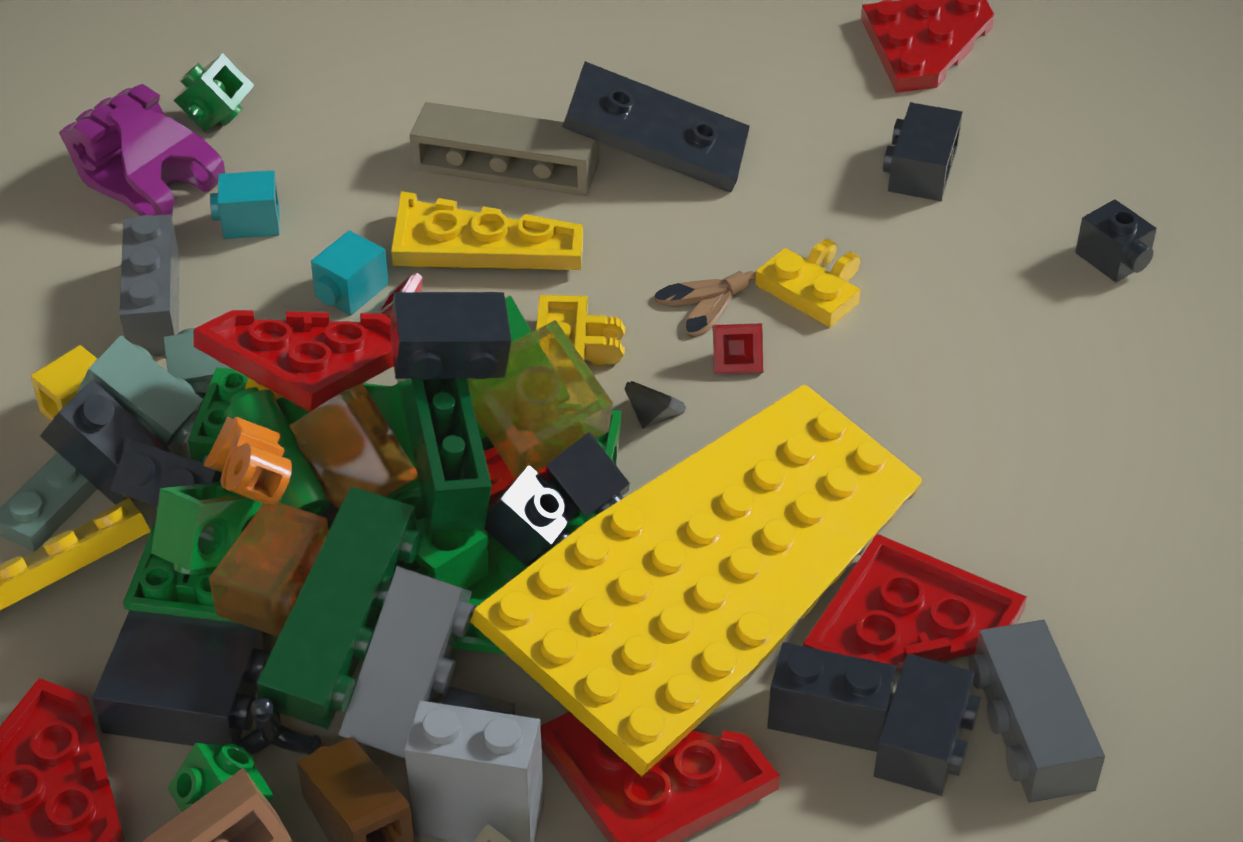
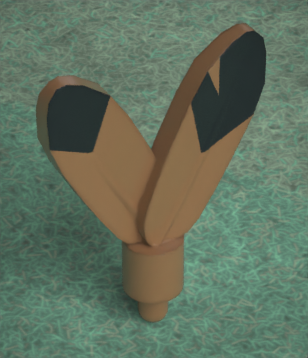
[654,271,756,336]

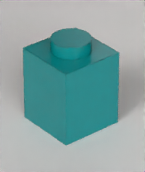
[210,170,280,239]
[310,230,389,315]

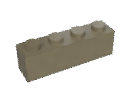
[410,102,599,196]

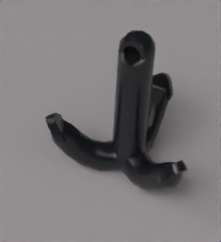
[222,667,321,756]

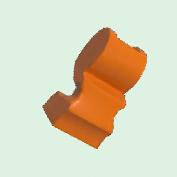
[203,417,292,506]

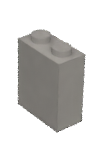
[404,701,544,842]

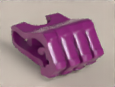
[59,84,225,216]

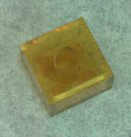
[467,320,613,478]

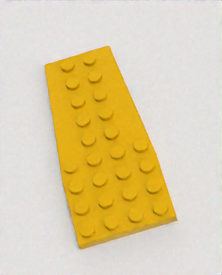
[470,385,922,776]

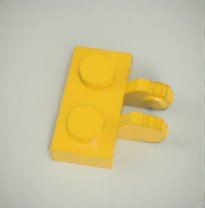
[755,238,861,328]
[536,295,626,378]

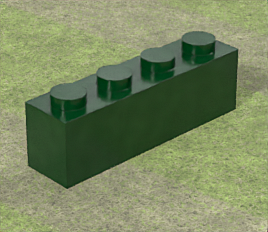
[397,378,492,532]
[257,486,422,729]

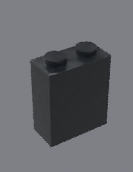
[92,610,271,746]

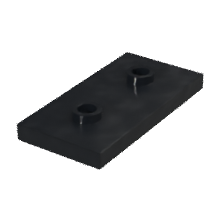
[562,61,750,192]

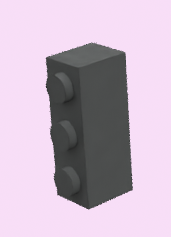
[119,214,180,356]
[338,566,475,758]
[969,619,1105,803]

